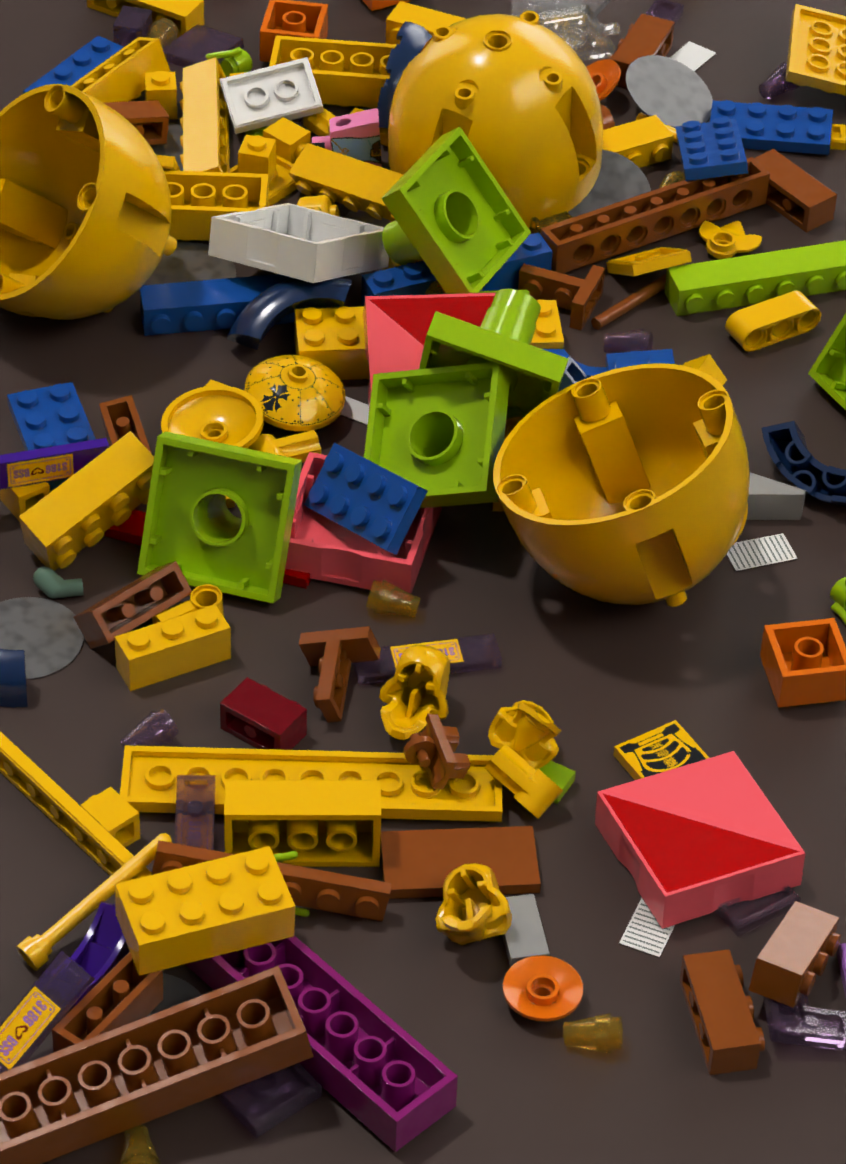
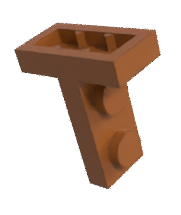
[518,263,605,331]
[299,626,381,723]

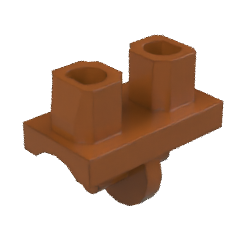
[403,713,470,789]

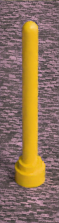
[16,833,172,971]

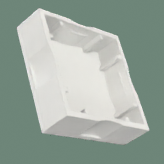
[208,203,389,283]

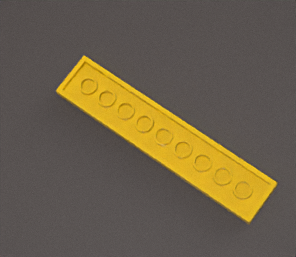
[120,745,502,822]

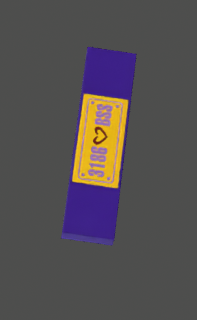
[0,438,109,490]

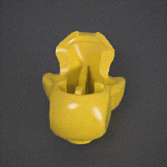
[379,645,450,740]
[488,700,562,770]
[435,863,512,945]

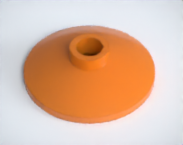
[586,59,621,101]
[503,955,583,1022]

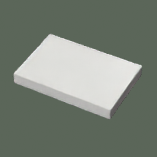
[219,57,324,134]

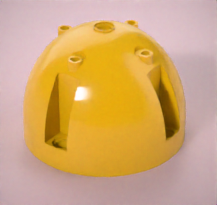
[388,11,603,228]
[0,84,177,320]
[493,363,750,607]

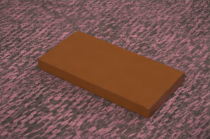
[380,826,541,899]

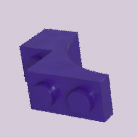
[39,902,130,1009]

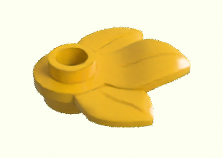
[699,221,762,259]

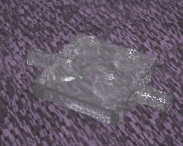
[539,4,620,61]

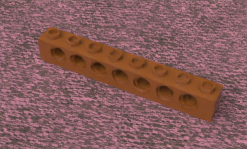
[540,157,770,274]

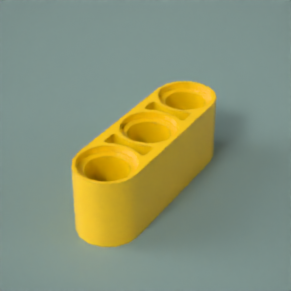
[725,290,821,352]

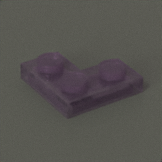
[763,994,846,1051]

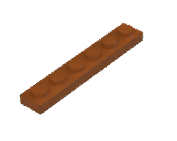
[151,840,391,921]

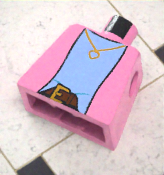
[312,108,382,167]

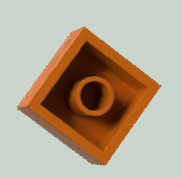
[260,0,328,62]
[760,618,846,708]

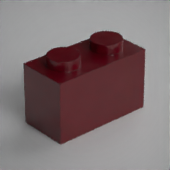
[220,677,307,750]

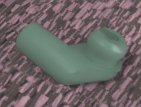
[33,567,84,599]

